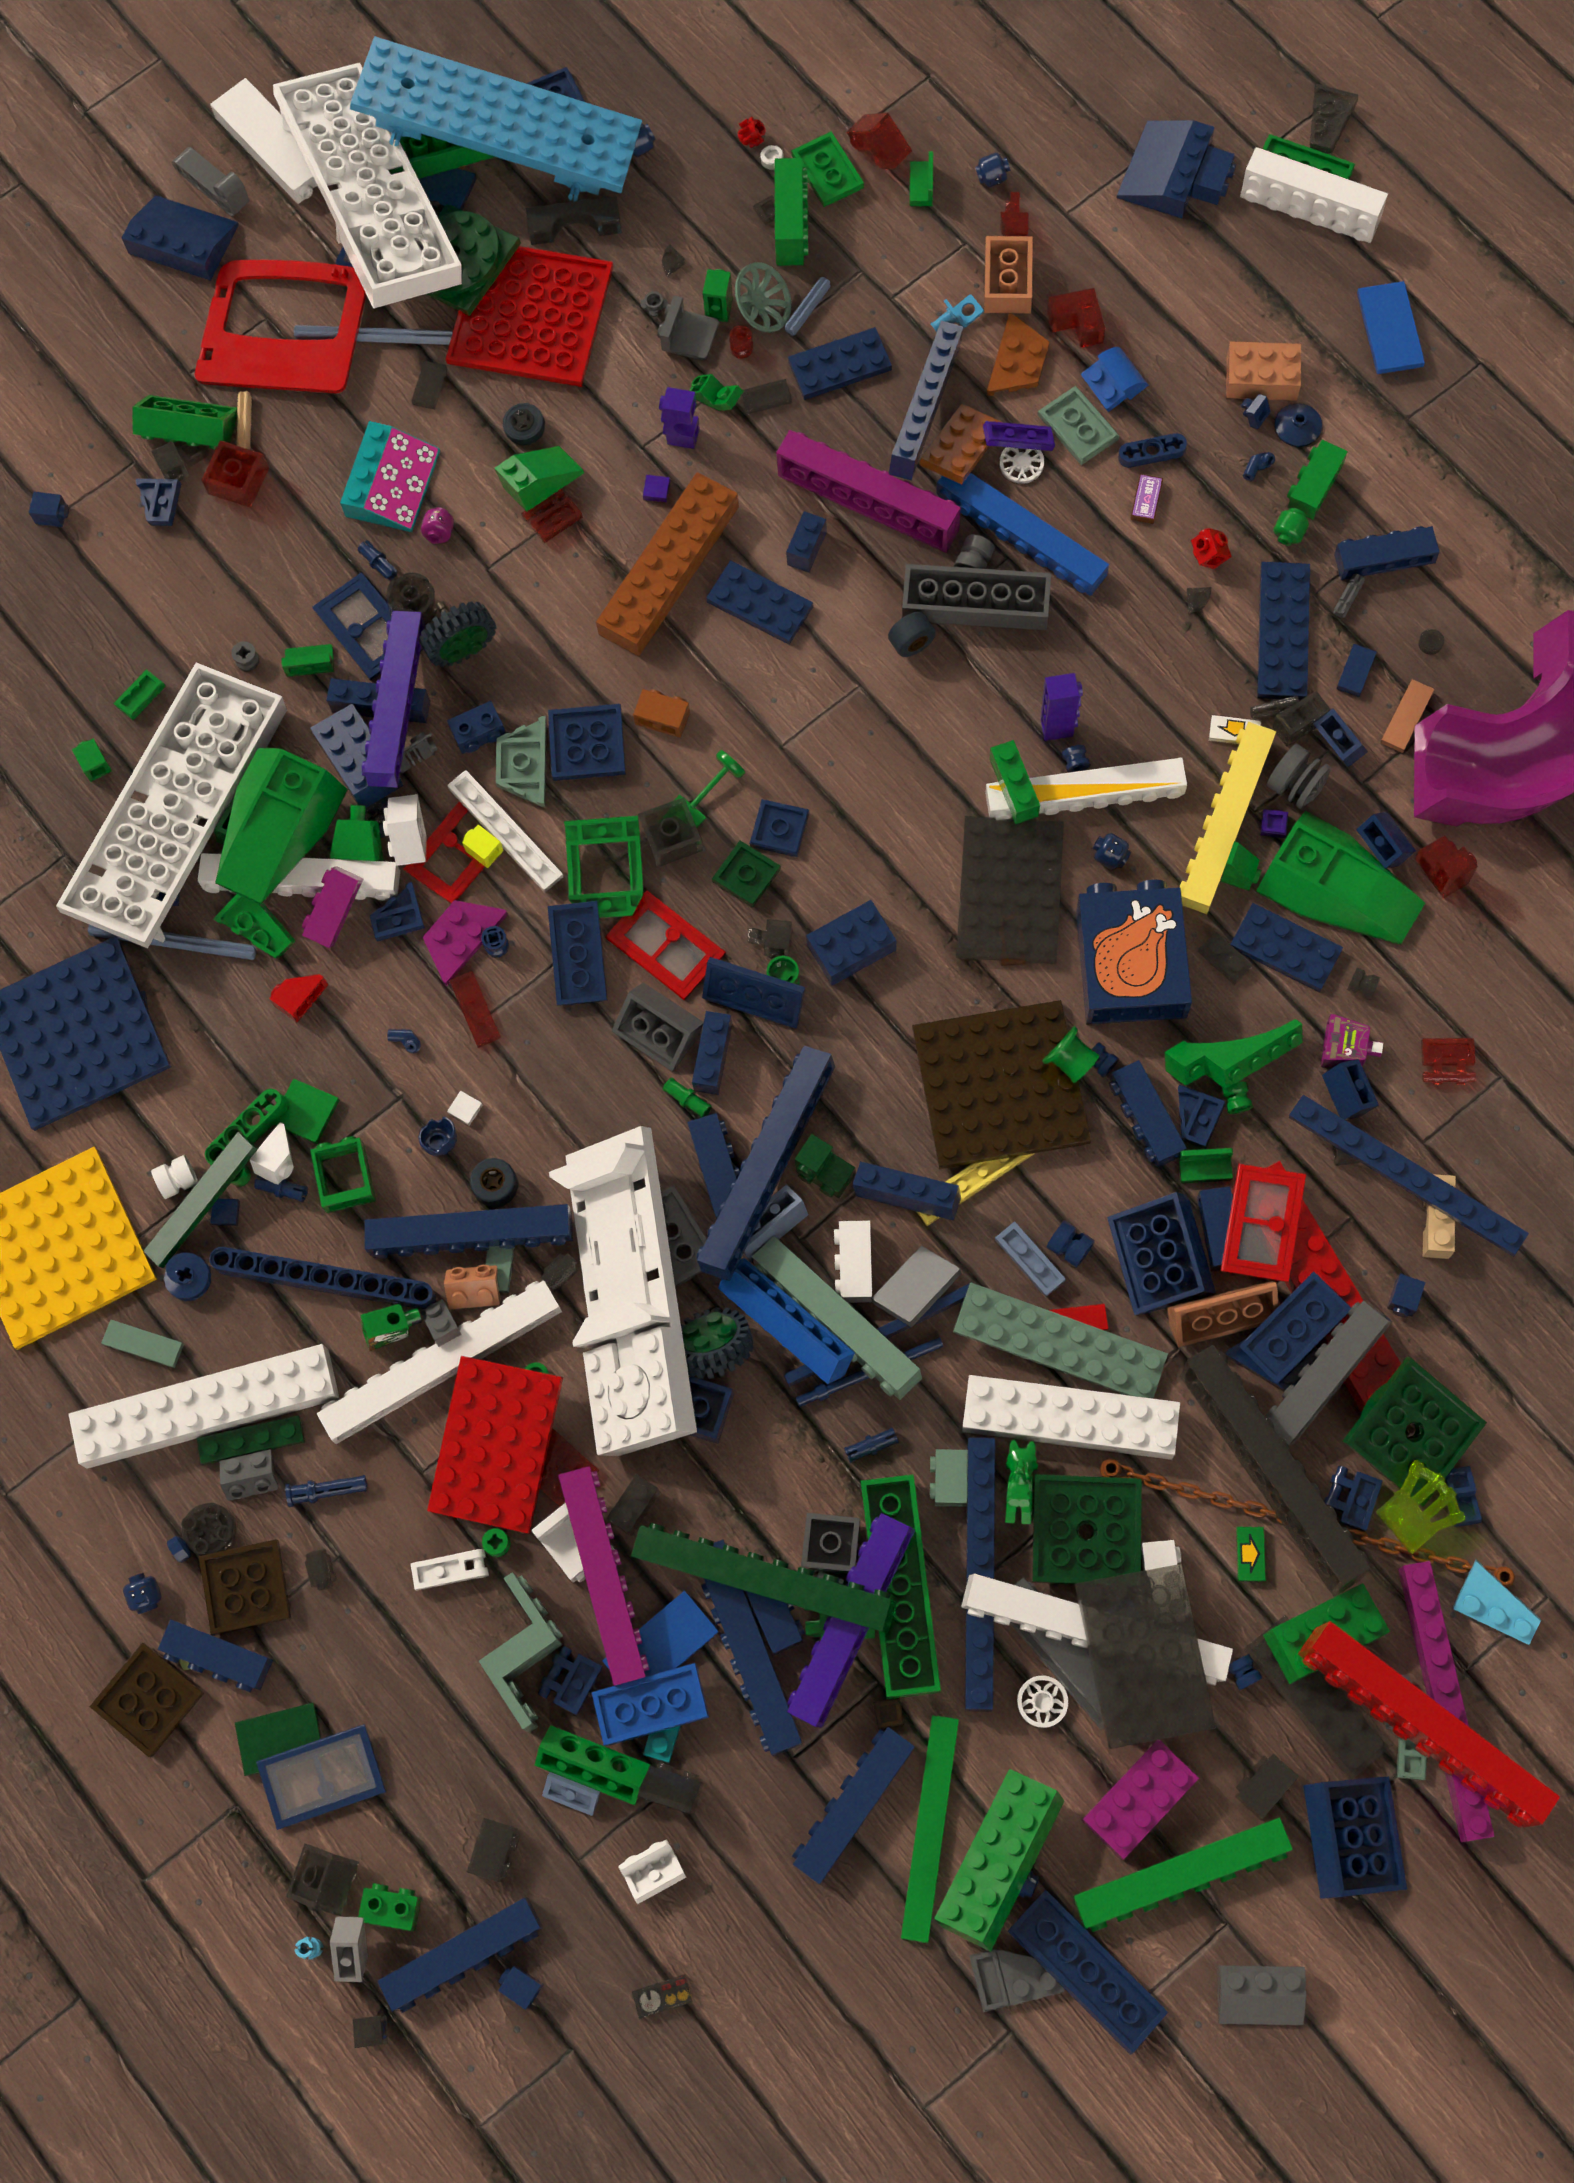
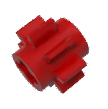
[738,117,766,148]

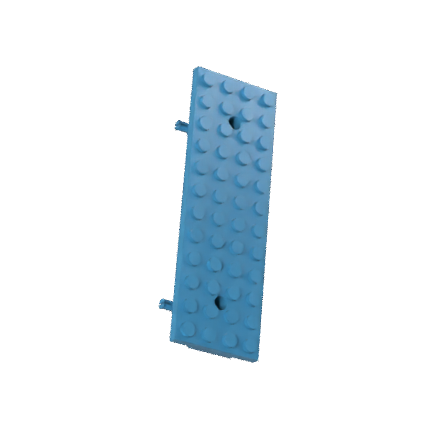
[350,36,642,201]

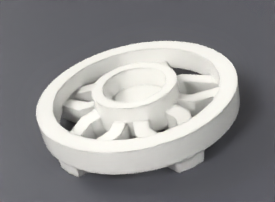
[1017,1676,1068,1728]

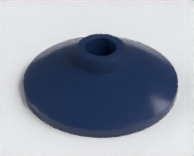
[1274,403,1322,447]

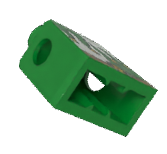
[360,1304,422,1352]

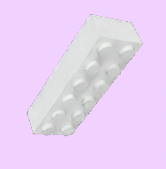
[1240,147,1388,243]

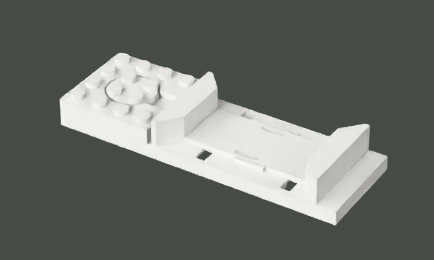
[273,63,461,309]
[56,663,287,948]
[549,1126,697,1456]

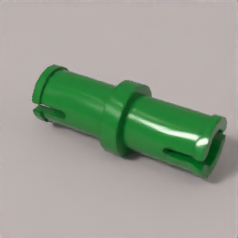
[663,1077,712,1118]

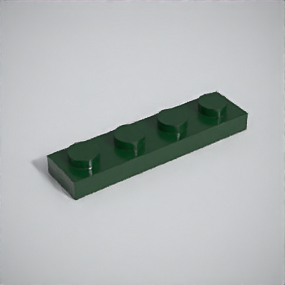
[197,1415,305,1465]

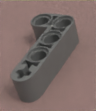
[172,146,250,217]

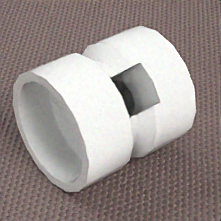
[151,1155,198,1199]

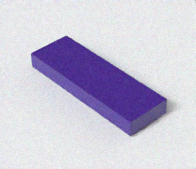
[983,421,1055,451]

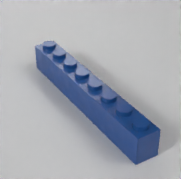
[936,473,1109,596]

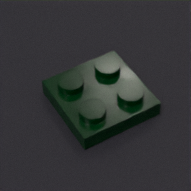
[712,840,781,907]

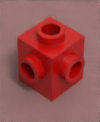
[1191,528,1232,569]

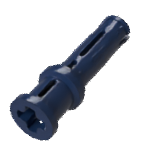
[285,1475,368,1507]

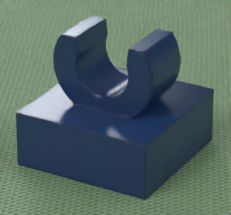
[1241,394,1271,429]

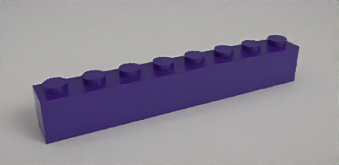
[362,611,425,788]
[787,1513,915,1728]

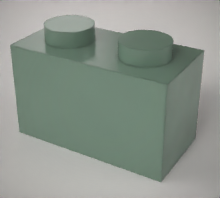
[930,1449,968,1507]

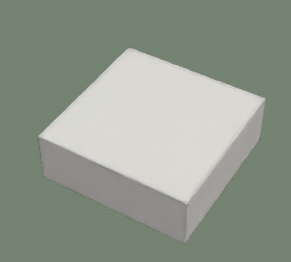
[447,1091,483,1126]

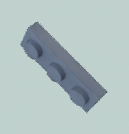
[995,1221,1066,1297]

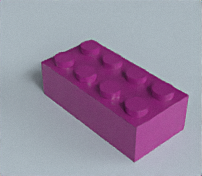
[1081,1739,1199,1860]

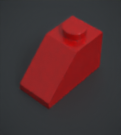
[269,974,328,1023]

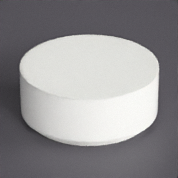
[761,145,784,170]

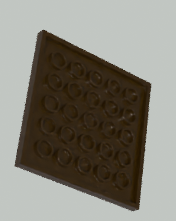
[912,1000,1091,1169]

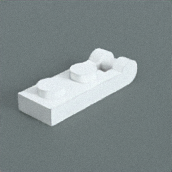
[410,1549,489,1591]

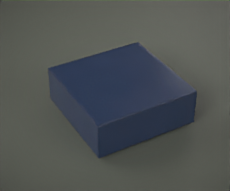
[210,1199,240,1226]

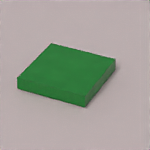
[273,1078,340,1144]

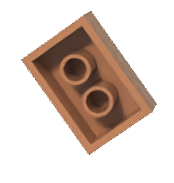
[984,236,1033,314]
[1226,341,1301,401]

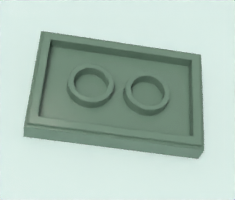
[1038,386,1119,465]

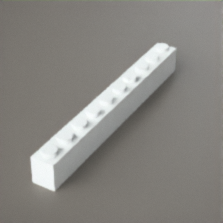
[317,1281,562,1444]
[961,1574,1233,1685]

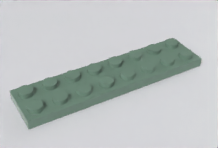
[953,1282,1168,1399]

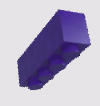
[1040,673,1083,741]

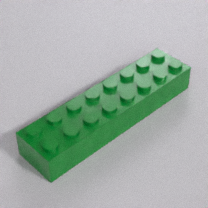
[861,1474,941,1699]

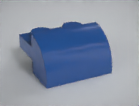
[1081,347,1149,412]

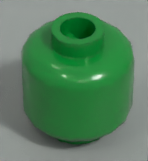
[1273,508,1309,546]

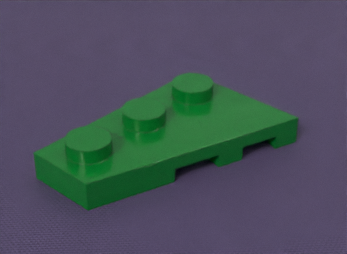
[213,894,295,958]

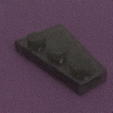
[1310,84,1358,155]

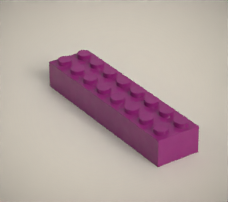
[776,430,961,553]

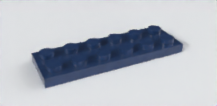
[1257,562,1310,700]
[1008,1889,1168,2055]

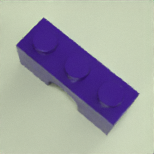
[659,387,700,449]

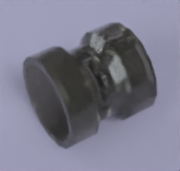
[1347,967,1381,1000]

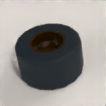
[888,612,936,657]
[470,1158,518,1208]

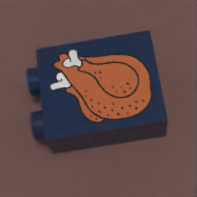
[1076,879,1192,1025]

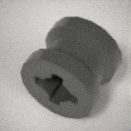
[232,642,259,671]

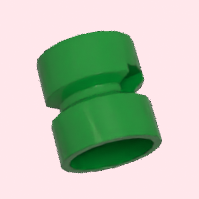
[766,956,800,985]

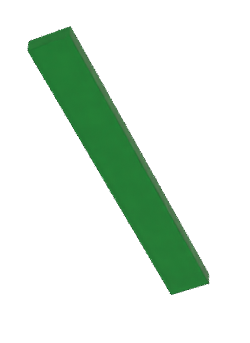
[901,1715,959,1943]

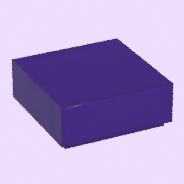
[643,475,670,502]
[1260,809,1288,838]

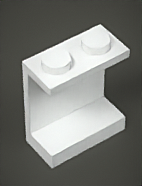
[531,1503,614,1583]

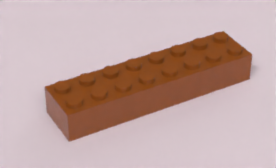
[596,472,739,656]

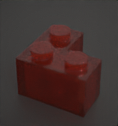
[846,113,912,169]
[1047,288,1105,348]
[1415,835,1478,899]

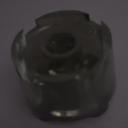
[386,572,437,629]

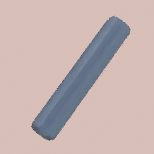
[785,277,830,336]

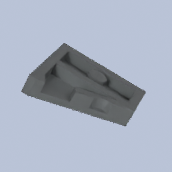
[997,1950,1065,2006]

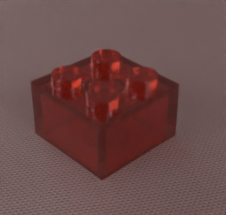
[202,440,269,508]

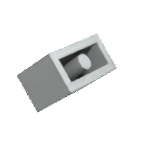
[330,1917,368,1982]

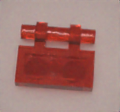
[521,489,583,544]
[1421,1038,1476,1085]

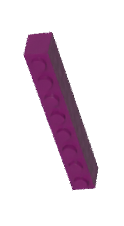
[558,1466,649,1686]

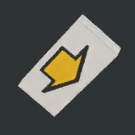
[1209,715,1261,744]

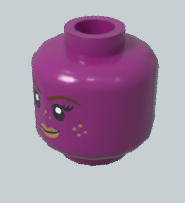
[421,507,454,544]

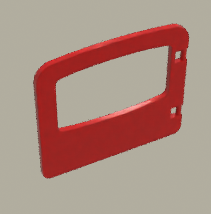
[194,260,367,393]

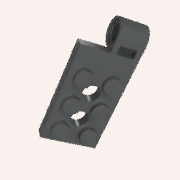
[633,1179,707,1288]

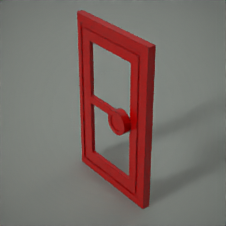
[403,801,485,904]

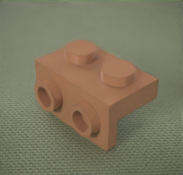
[444,1265,501,1310]

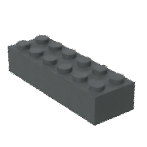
[902,564,1051,630]

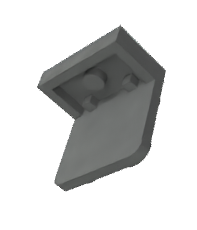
[658,296,719,360]

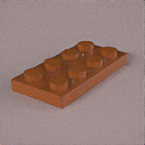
[919,404,1001,484]

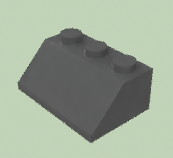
[612,982,704,1072]
[1217,1965,1306,2025]

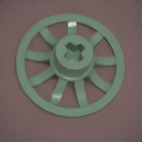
[735,262,791,333]

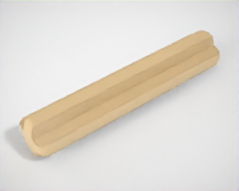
[236,391,252,457]

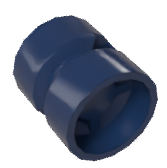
[1046,1220,1095,1268]

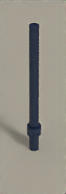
[796,1337,943,1407]

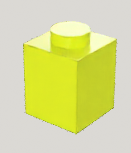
[462,824,504,868]

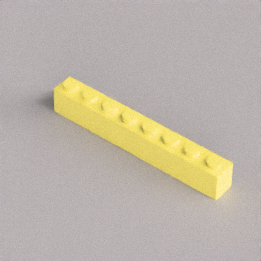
[1180,722,1276,914]

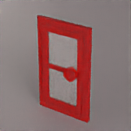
[605,890,726,1000]
[1221,1164,1306,1282]

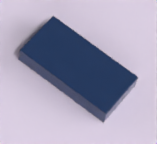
[1336,644,1377,697]

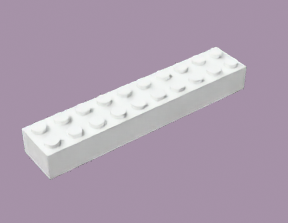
[69,1344,340,1469]

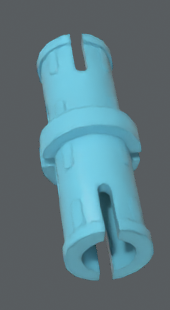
[295,1937,323,1960]

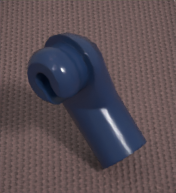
[1243,452,1275,481]
[387,1029,421,1053]

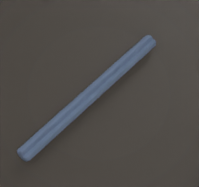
[294,325,453,345]
[88,924,257,960]

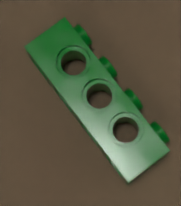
[534,1725,651,1805]

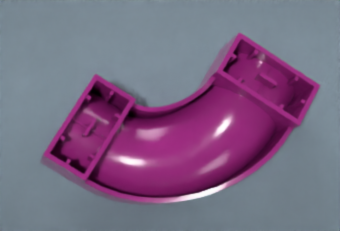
[1414,610,1574,827]

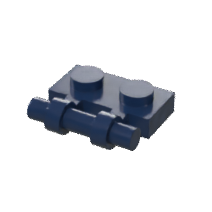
[1322,1466,1383,1532]
[537,1646,603,1715]

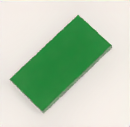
[1262,134,1356,180]

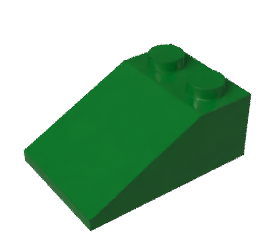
[494,446,584,512]

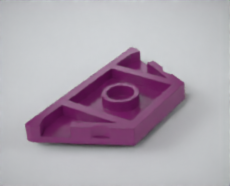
[423,900,508,986]

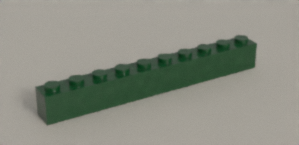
[631,1523,897,1633]

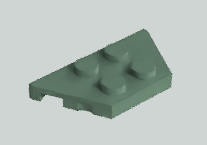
[496,716,547,807]

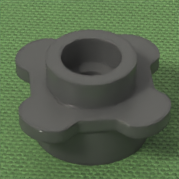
[640,291,668,317]

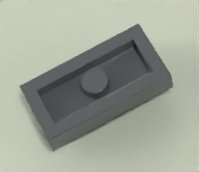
[420,1299,461,1347]

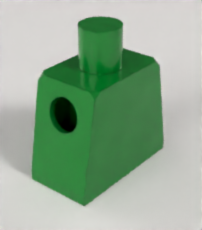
[330,805,383,861]

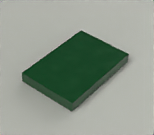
[235,1703,325,1777]

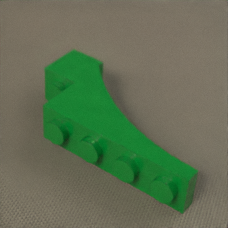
[1165,1019,1303,1089]

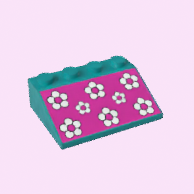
[340,421,441,532]

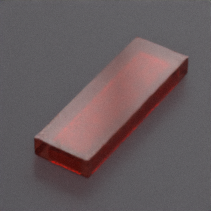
[449,971,501,1048]

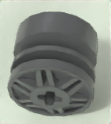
[1266,743,1332,810]

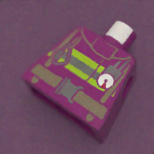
[1321,1014,1383,1067]

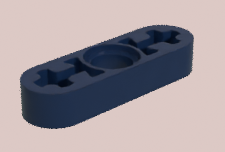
[1118,433,1187,468]

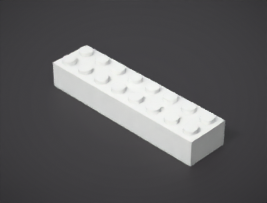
[962,1375,1180,1460]

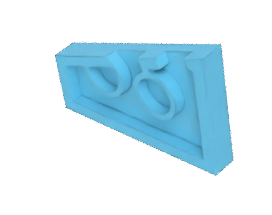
[1453,1559,1541,1645]

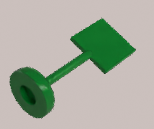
[655,750,746,845]

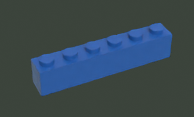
[718,1258,855,1384]

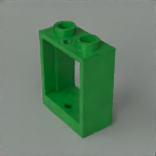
[310,1136,376,1213]

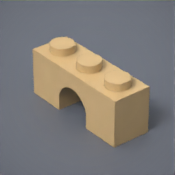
[1423,1174,1456,1259]

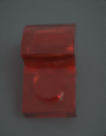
[1000,192,1029,236]

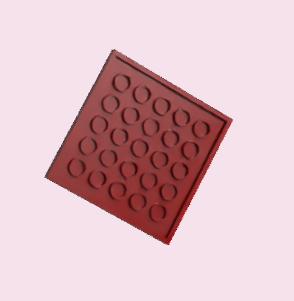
[446,246,614,387]

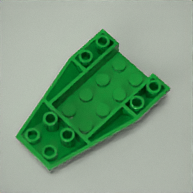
[215,748,348,904]
[1256,811,1425,945]

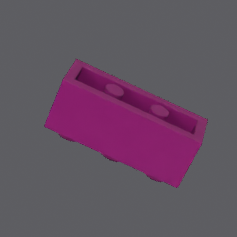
[302,866,364,948]

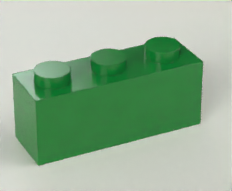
[1287,440,1348,520]
[989,740,1040,824]

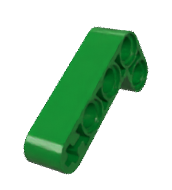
[205,1089,289,1187]

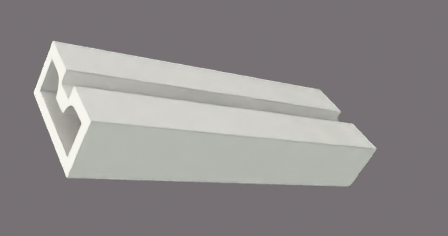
[210,78,318,204]

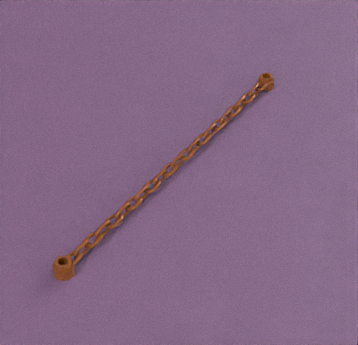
[1100,1459,1515,1588]

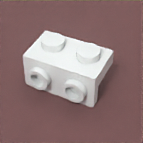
[618,1840,686,1904]

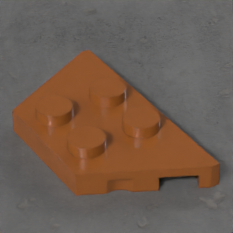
[987,313,1049,396]

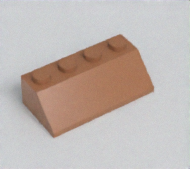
[1168,1282,1278,1347]

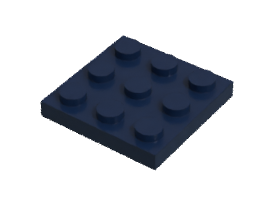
[548,704,626,781]

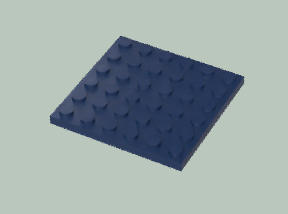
[0,936,172,1131]

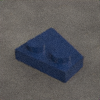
[136,479,182,526]
[370,882,425,942]
[1178,1085,1226,1149]

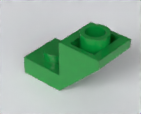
[689,374,744,411]

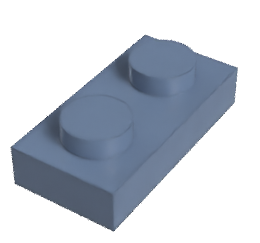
[542,1772,600,1816]

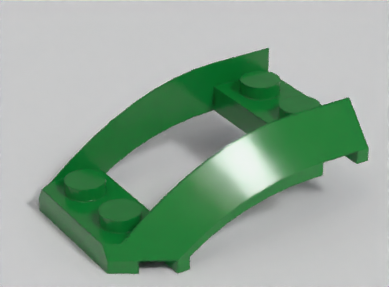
[564,816,643,918]

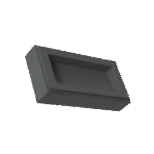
[969,1949,1010,2012]

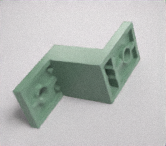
[479,1572,563,1733]

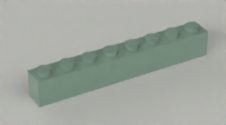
[752,1236,922,1400]

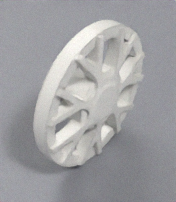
[1000,447,1044,484]

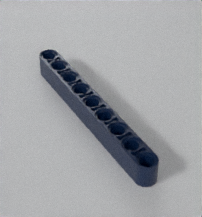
[209,1247,436,1310]

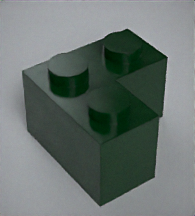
[795,1134,856,1198]

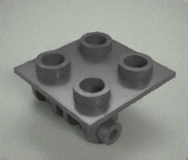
[400,732,438,774]

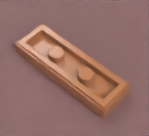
[1380,679,1434,753]

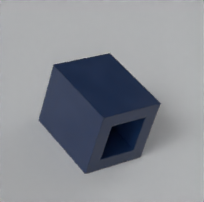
[28,492,69,527]
[1387,1274,1426,1318]
[498,1966,544,2010]

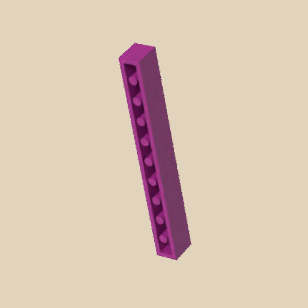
[1398,1561,1495,1842]

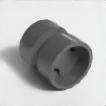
[954,534,995,569]

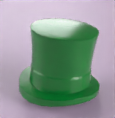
[1042,1026,1100,1083]

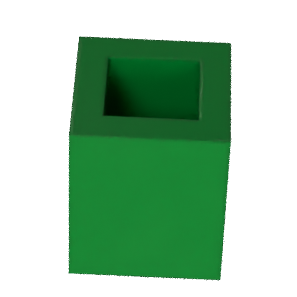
[72,738,112,782]

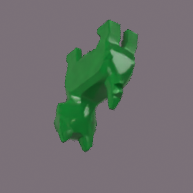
[1005,1440,1038,1524]

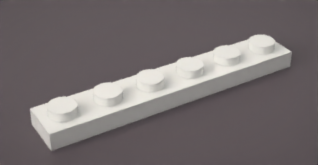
[447,770,563,893]

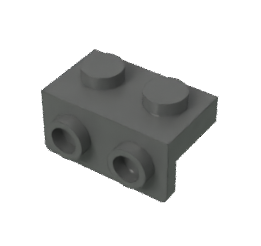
[220,1449,278,1501]

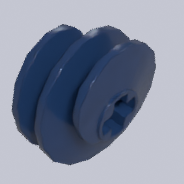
[164,1253,211,1301]

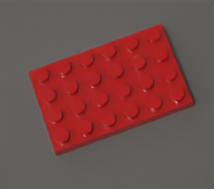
[427,1356,563,1533]

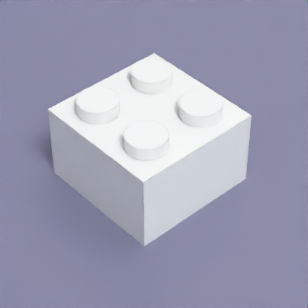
[383,794,427,866]

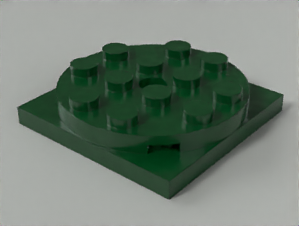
[427,203,521,316]
[1343,1357,1487,1507]
[1032,1474,1142,1587]

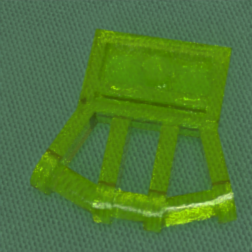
[1376,1460,1466,1554]

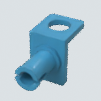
[931,294,984,332]

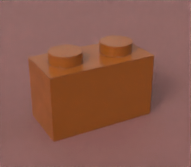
[633,689,690,738]

